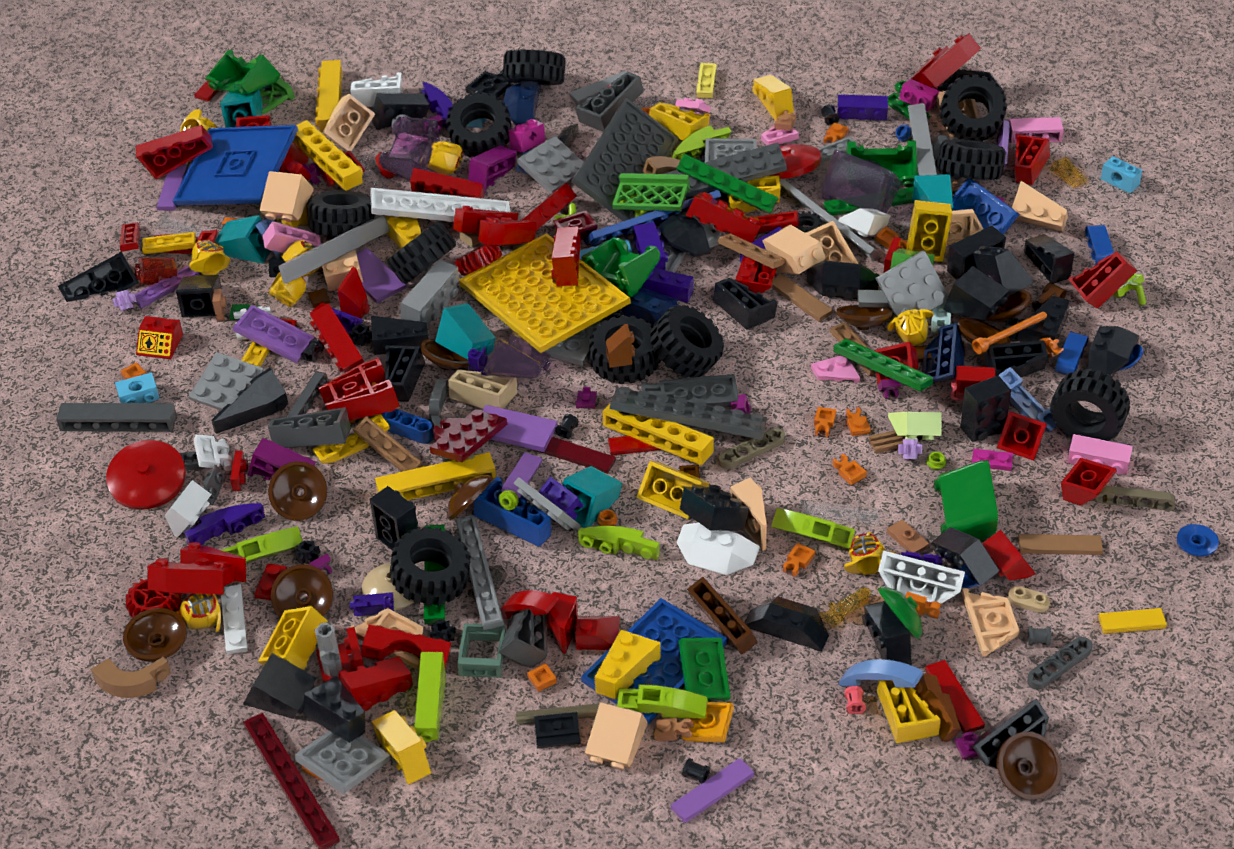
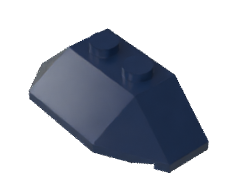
[503,81,541,125]
[621,288,678,326]
[922,323,965,382]

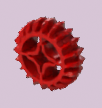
[455,244,502,276]
[125,578,182,618]

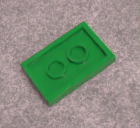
[679,638,731,701]

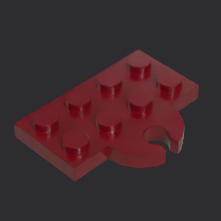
[430,409,508,462]

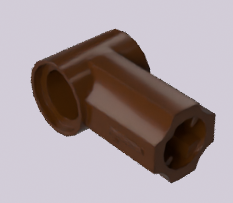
[1032,282,1066,311]

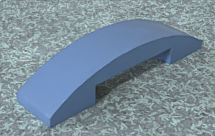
[999,367,1057,433]
[838,660,923,688]

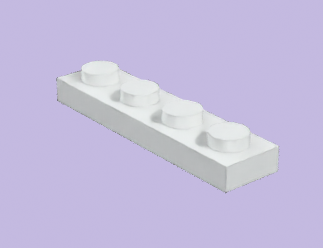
[221,584,248,655]

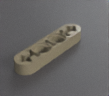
[719,428,785,469]
[1095,486,1175,511]

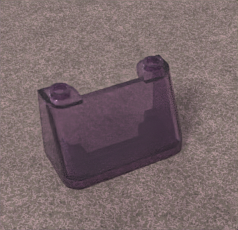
[379,117,440,181]
[821,149,902,214]
[483,333,552,379]

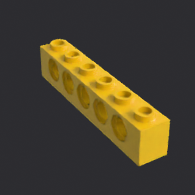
[293,120,363,191]
[602,404,714,466]

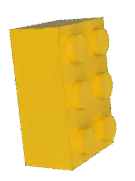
[906,200,952,262]

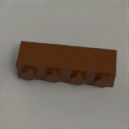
[687,577,758,655]

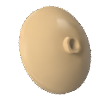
[362,563,414,611]

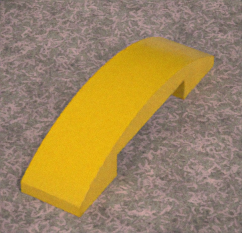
[313,414,390,464]

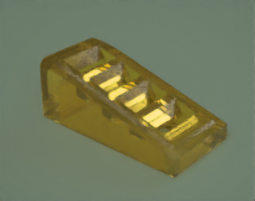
[1050,156,1087,188]

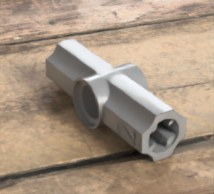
[315,622,343,677]

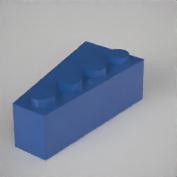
[474,477,551,547]

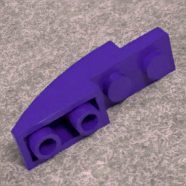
[421,82,453,131]
[184,503,265,545]

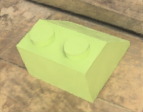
[888,412,942,440]

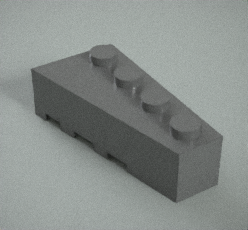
[575,72,644,132]
[268,407,351,448]

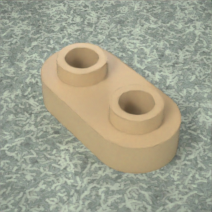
[1008,586,1050,613]

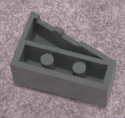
[498,609,548,668]

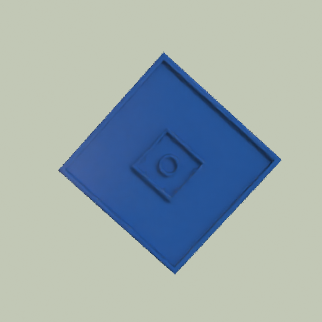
[172,125,298,205]

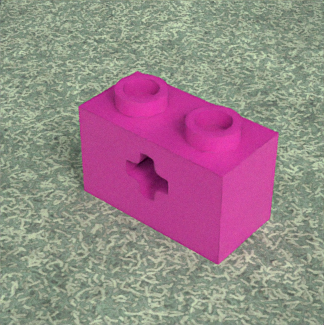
[899,79,940,112]
[509,119,545,153]

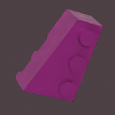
[468,145,517,194]
[248,438,316,480]

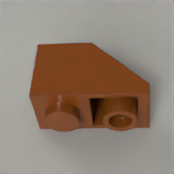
[606,324,635,368]

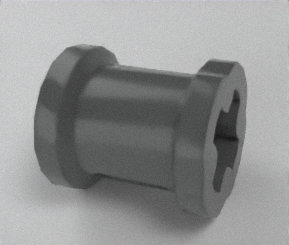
[1027,626,1051,646]

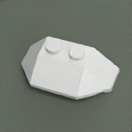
[677,523,760,575]
[878,551,965,604]

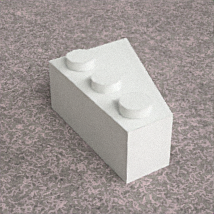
[351,72,403,107]

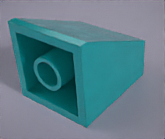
[220,89,263,127]
[912,174,953,211]
[215,215,271,264]
[435,303,496,360]
[562,466,623,528]

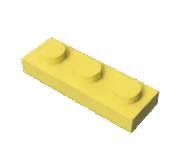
[696,63,717,98]

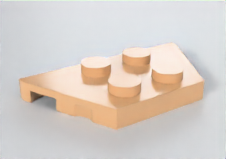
[946,209,983,245]
[962,588,1019,657]
[349,608,423,669]

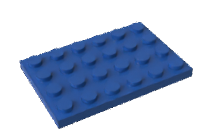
[581,598,727,724]

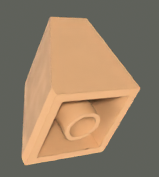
[260,171,314,222]
[762,225,826,274]
[585,702,648,770]

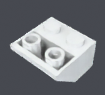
[838,208,891,237]
[164,480,212,537]

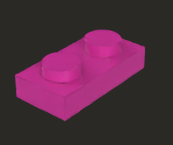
[972,449,1013,471]

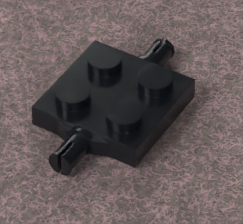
[465,69,511,97]

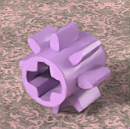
[112,290,137,311]
[898,439,922,459]

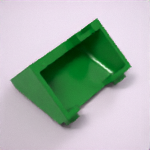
[205,50,281,95]
[845,140,918,188]
[581,237,660,298]
[934,460,998,542]

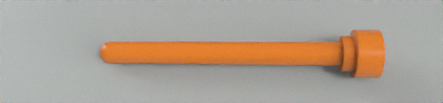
[972,312,1047,354]

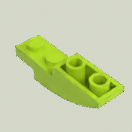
[672,125,731,160]
[771,508,855,549]
[222,526,303,564]
[578,526,660,560]
[617,685,708,719]

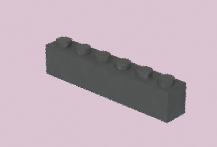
[56,403,177,432]

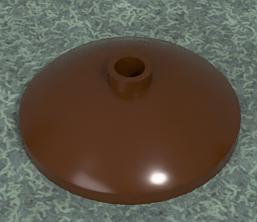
[986,290,1032,322]
[836,305,892,330]
[958,318,1011,345]
[420,339,470,370]
[268,461,328,521]
[447,475,493,521]
[271,564,333,618]
[123,608,187,662]
[997,732,1062,800]

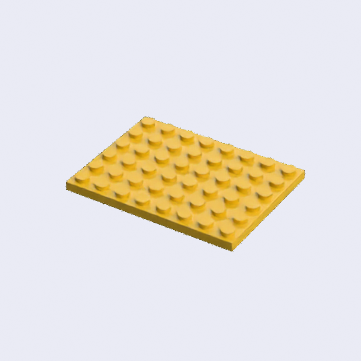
[459,233,631,353]

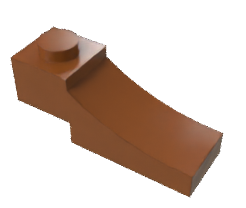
[913,673,961,742]

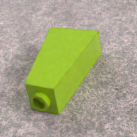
[415,652,446,742]

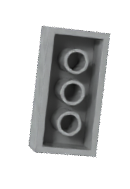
[401,259,459,328]

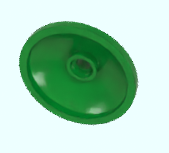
[878,586,922,639]

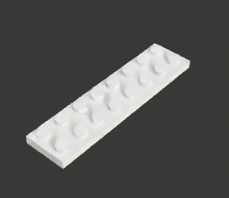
[370,188,510,222]

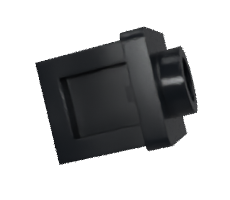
[269,254,285,278]

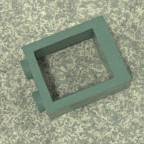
[457,623,506,678]

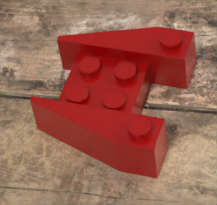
[911,33,981,89]
[453,206,537,245]
[319,358,400,421]
[147,542,246,595]

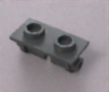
[203,465,226,506]

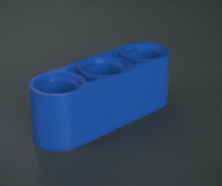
[1085,225,1114,265]
[1055,331,1089,375]
[382,409,434,444]

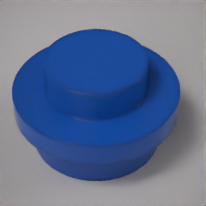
[896,125,912,141]

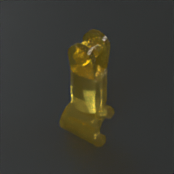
[819,587,871,628]

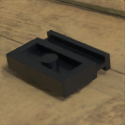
[534,712,581,749]

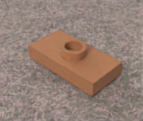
[887,519,929,553]

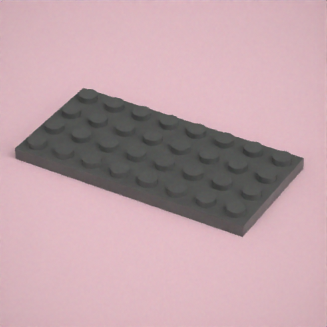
[571,97,679,221]

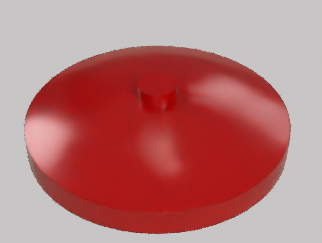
[769,144,822,179]
[106,440,186,509]

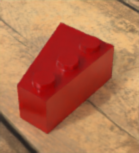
[1068,251,1138,308]

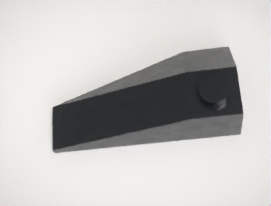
[58,252,139,302]
[211,368,288,434]

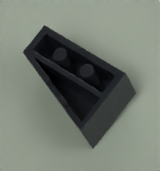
[371,93,429,130]

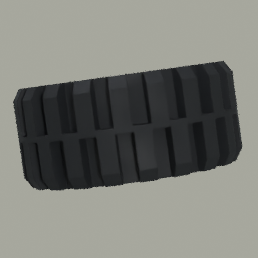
[502,49,566,86]
[940,75,1007,141]
[446,92,512,157]
[937,139,1006,180]
[307,190,374,238]
[387,221,456,284]
[650,305,724,378]
[589,316,660,384]
[1050,369,1130,441]
[390,527,471,606]

